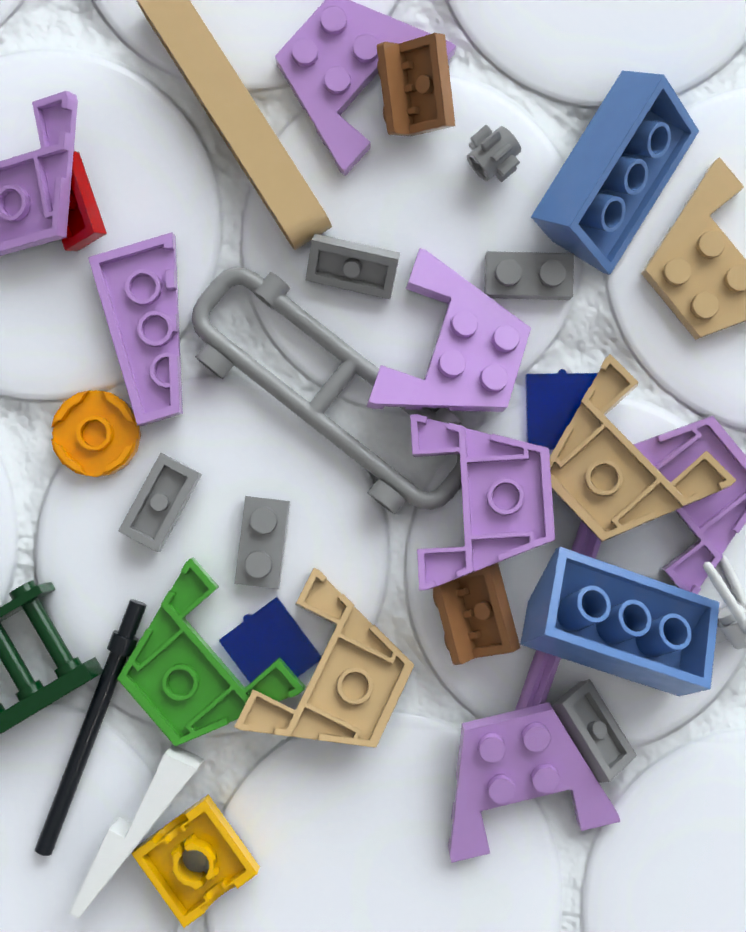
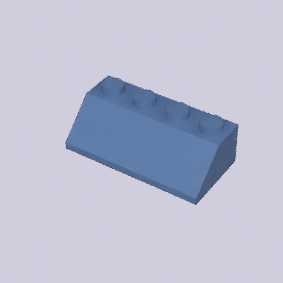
[531,70,699,275]
[520,547,720,697]

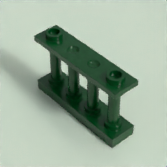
[0,580,103,734]

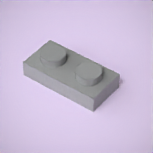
[305,234,400,299]
[484,251,574,300]
[118,453,202,552]
[234,496,290,589]
[551,679,637,783]

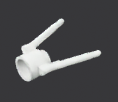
[703,555,746,649]

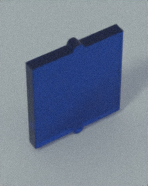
[525,369,598,450]
[218,596,321,683]

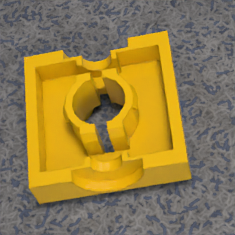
[131,794,260,928]

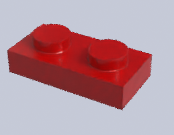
[61,151,107,251]

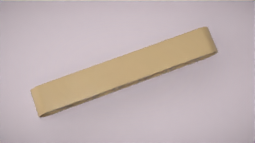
[136,0,332,250]

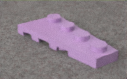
[88,232,183,426]

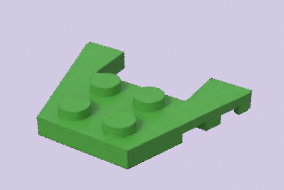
[117,557,306,747]

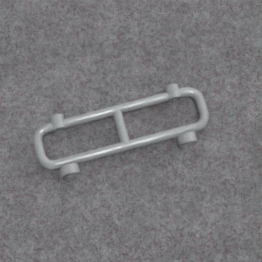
[192,267,462,514]

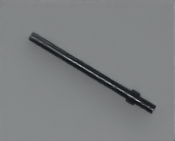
[34,599,147,856]

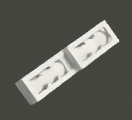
[68,745,204,919]

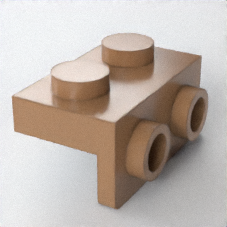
[377,33,455,136]
[433,563,521,665]

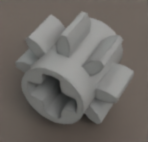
[467,125,521,182]

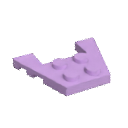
[275,0,456,176]
[0,91,78,256]
[366,248,531,412]
[410,414,555,591]
[633,416,746,594]
[448,702,620,863]

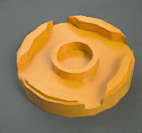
[51,390,141,477]

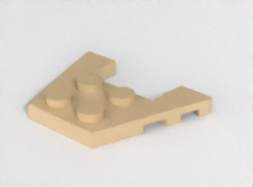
[641,157,746,340]
[550,354,737,542]
[234,568,414,748]

